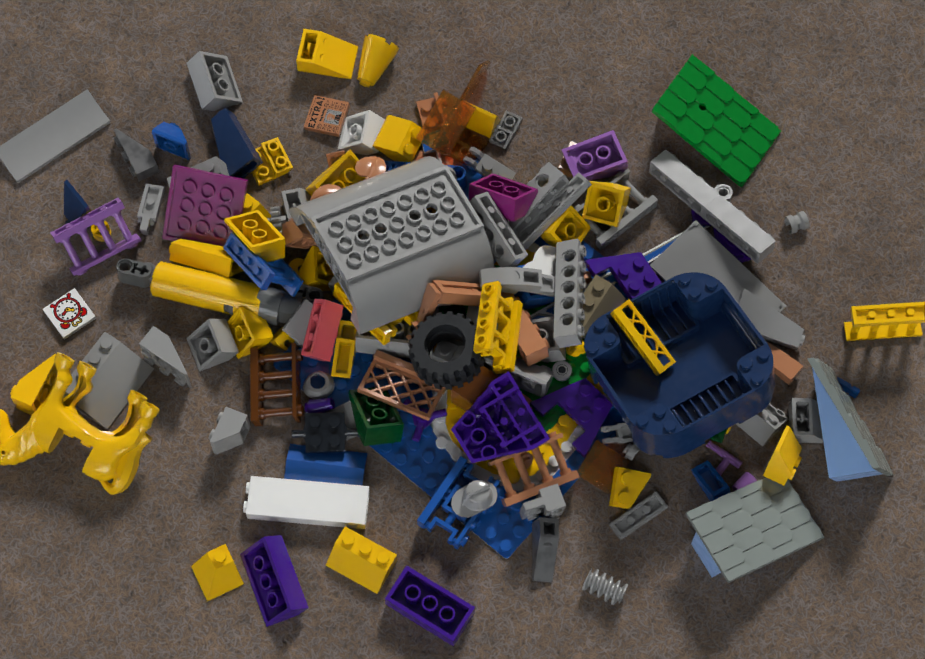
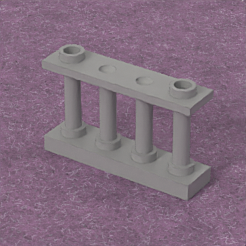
[574,169,658,251]

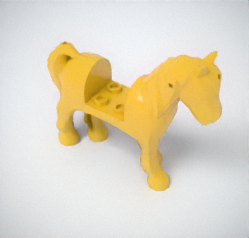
[0,352,160,495]

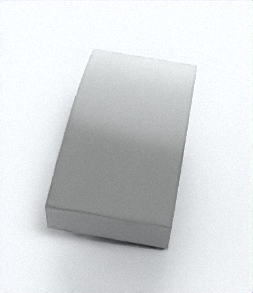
[489,110,523,149]

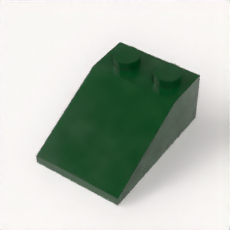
[348,386,404,446]

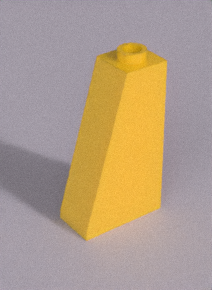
[169,239,243,277]

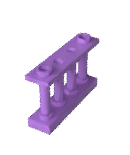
[50,198,142,276]

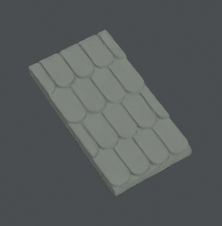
[808,357,894,482]
[686,478,824,583]

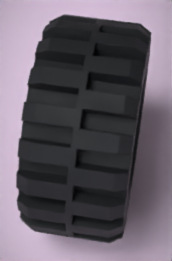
[408,311,485,390]

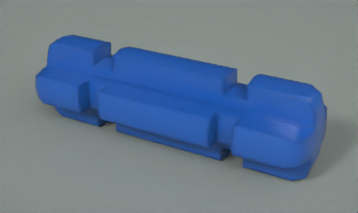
[837,377,860,398]

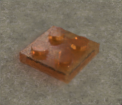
[577,440,629,494]

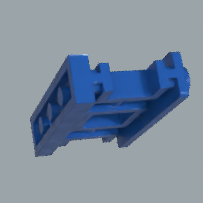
[417,456,502,550]

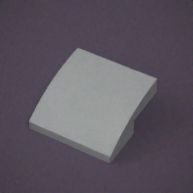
[282,299,313,348]

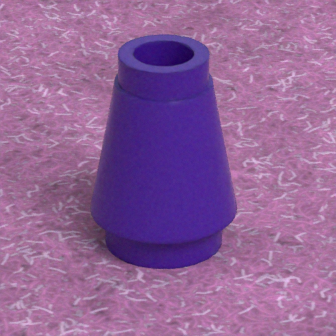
[305,397,335,413]

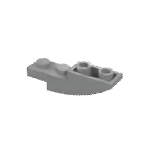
[479,267,555,297]

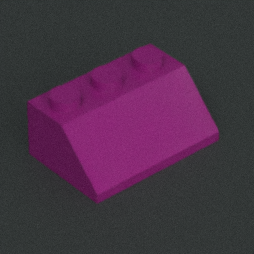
[469,173,538,222]

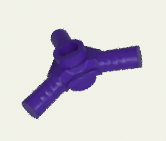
[403,399,447,442]

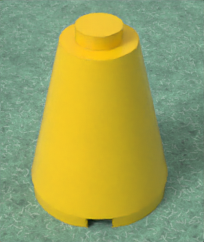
[357,34,399,88]

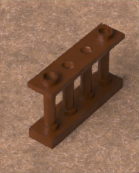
[250,343,304,426]

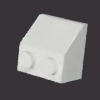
[338,110,385,155]

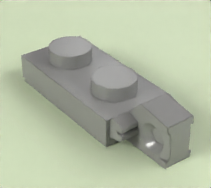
[137,183,165,235]

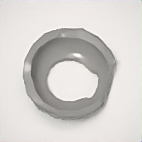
[303,371,335,399]

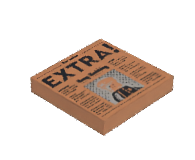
[304,95,350,137]

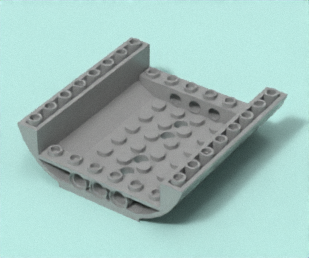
[288,156,495,335]

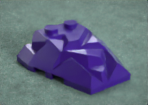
[451,371,550,463]

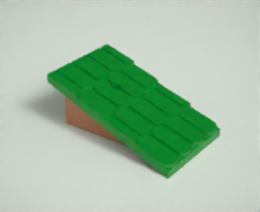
[652,54,781,188]

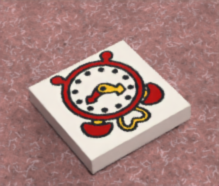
[43,288,96,340]

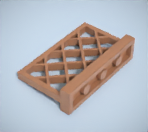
[357,350,446,421]

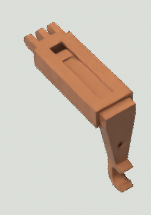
[406,280,482,340]

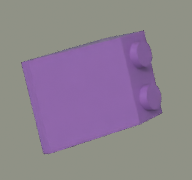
[562,130,628,180]

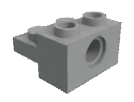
[519,483,566,520]

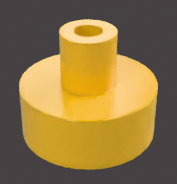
[566,340,585,357]

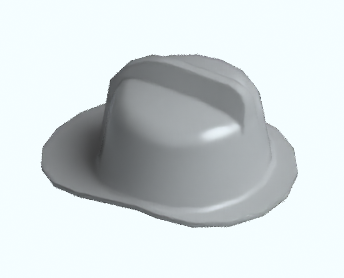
[451,480,498,518]

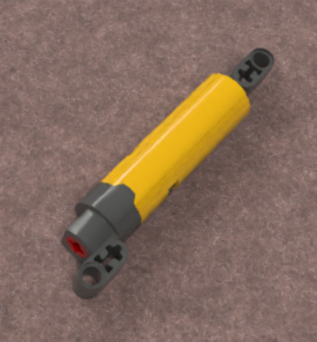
[116,259,323,326]

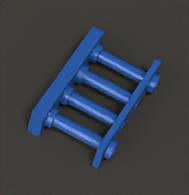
[223,232,304,297]

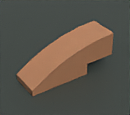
[767,342,803,385]

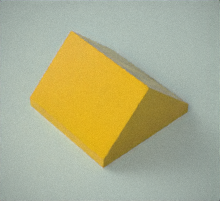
[457,100,501,138]

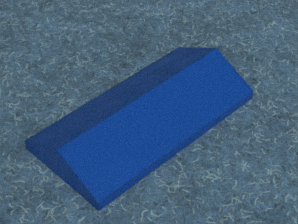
[284,444,367,486]

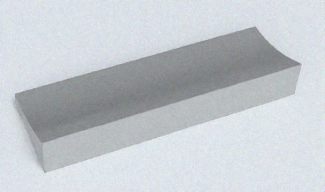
[0,89,111,183]

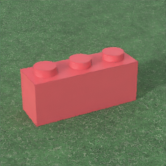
[301,299,344,362]

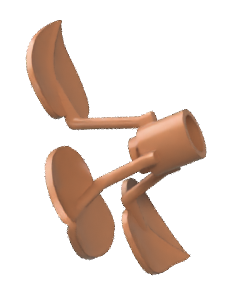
[310,156,386,229]

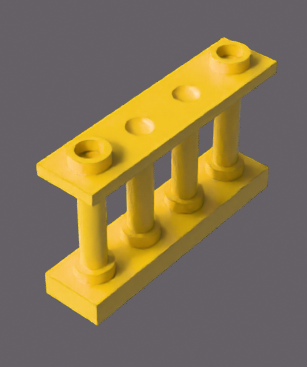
[843,302,925,341]

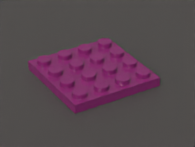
[162,165,248,246]

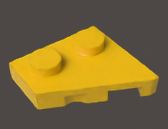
[609,467,651,509]

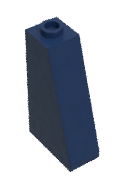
[211,108,263,179]

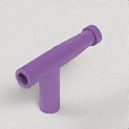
[706,440,743,476]

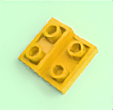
[251,137,293,186]

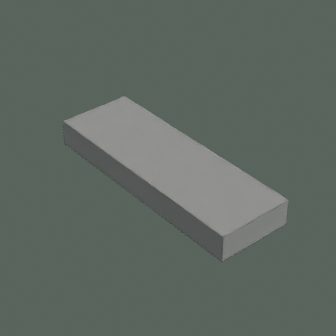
[609,491,668,541]

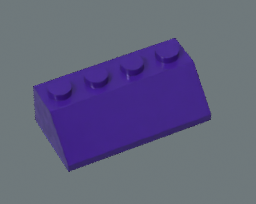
[240,535,309,627]

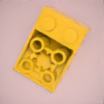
[296,29,358,79]

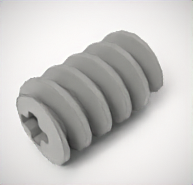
[582,568,628,605]

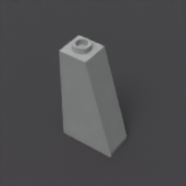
[738,289,805,350]

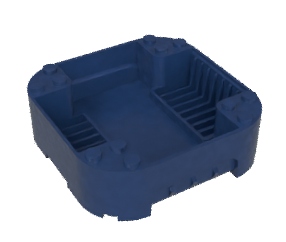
[584,272,775,458]

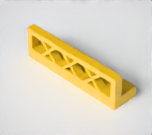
[610,299,676,376]

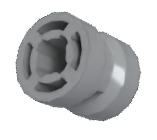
[784,211,810,234]

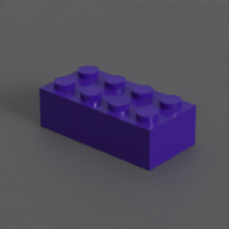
[385,565,475,647]

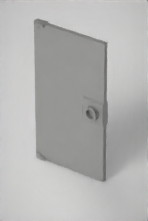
[650,220,787,313]

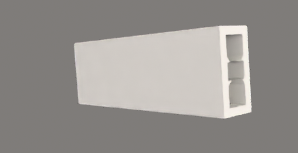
[243,476,370,529]

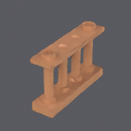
[487,431,580,507]

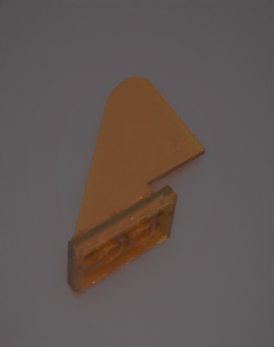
[416,60,491,157]

